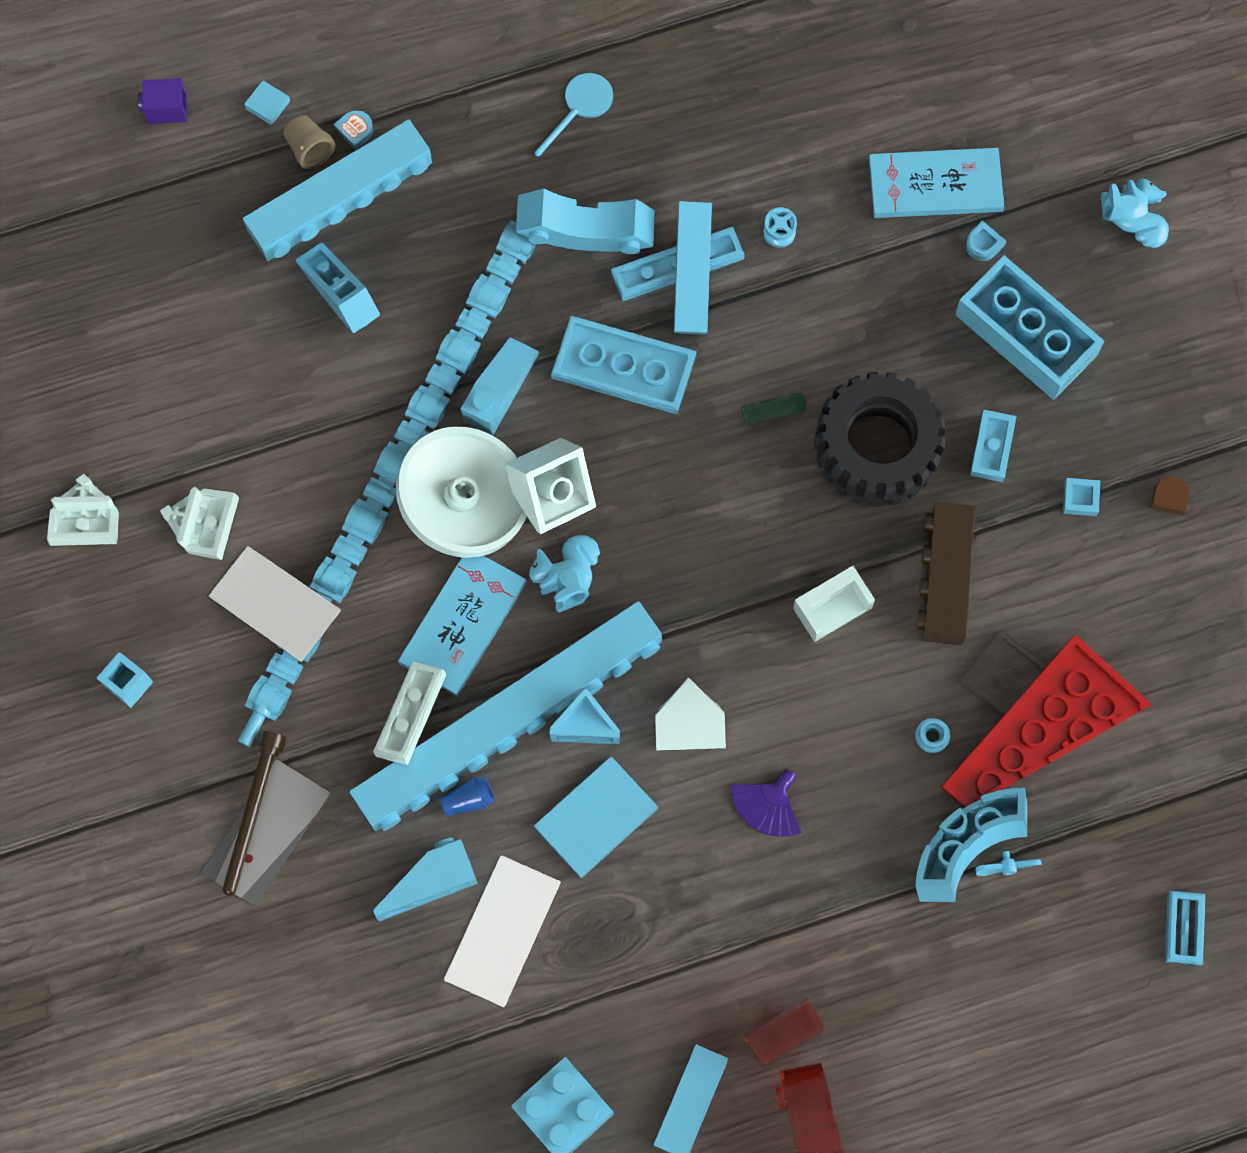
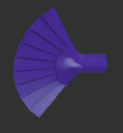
[731,768,802,837]

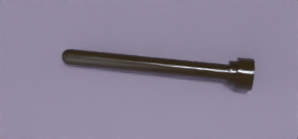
[223,730,287,896]

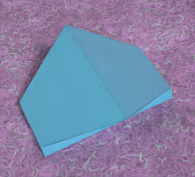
[550,688,620,744]

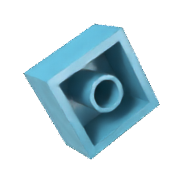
[511,1057,614,1153]

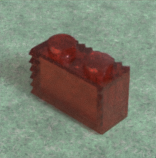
[744,998,824,1068]

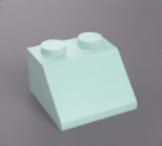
[505,438,596,534]

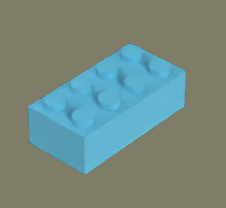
[955,255,1105,400]

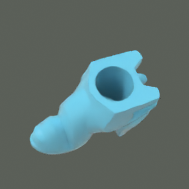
[1101,178,1169,248]
[529,535,600,612]

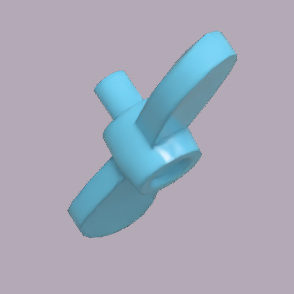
[975,851,1042,876]

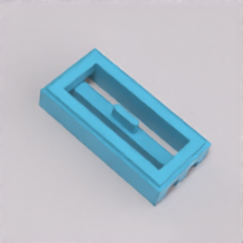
[1165,891,1205,966]

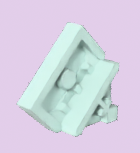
[47,474,119,546]
[160,487,239,560]
[655,677,726,750]

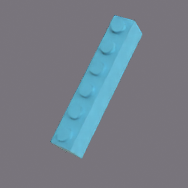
[243,119,432,261]

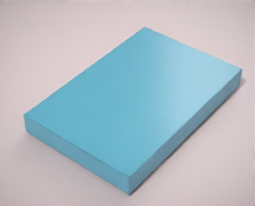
[534,756,658,878]

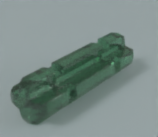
[741,393,807,424]

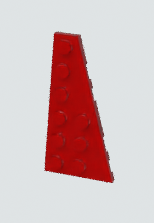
[940,634,1152,809]

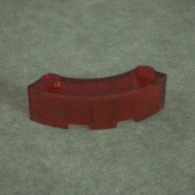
[775,1063,843,1153]

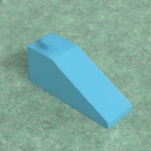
[296,242,380,333]
[461,337,539,436]
[373,838,478,921]

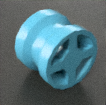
[763,207,797,248]

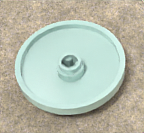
[396,427,527,558]

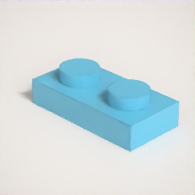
[970,410,1017,483]

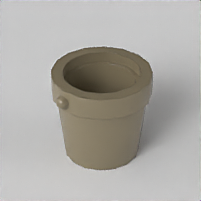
[283,115,336,169]

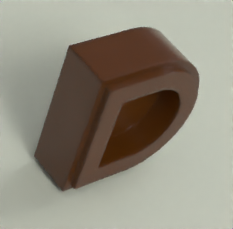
[1150,477,1189,516]

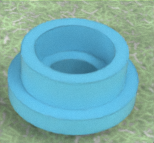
[915,718,950,753]

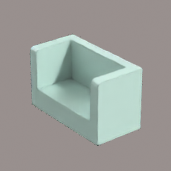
[793,566,875,642]

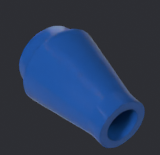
[440,776,495,817]

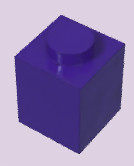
[137,78,187,124]

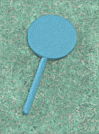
[535,73,613,156]

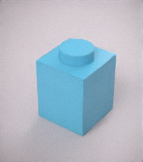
[97,652,153,708]

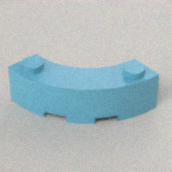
[516,189,655,254]
[916,788,1027,902]

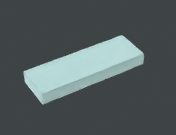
[373,661,446,766]

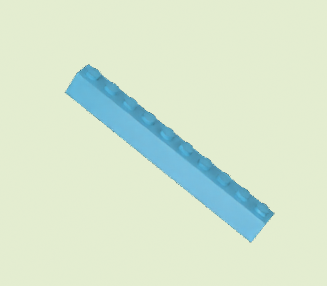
[349,601,662,832]

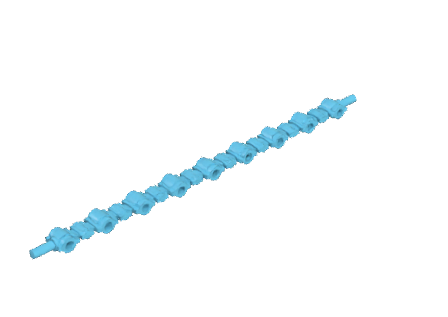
[237,220,536,747]

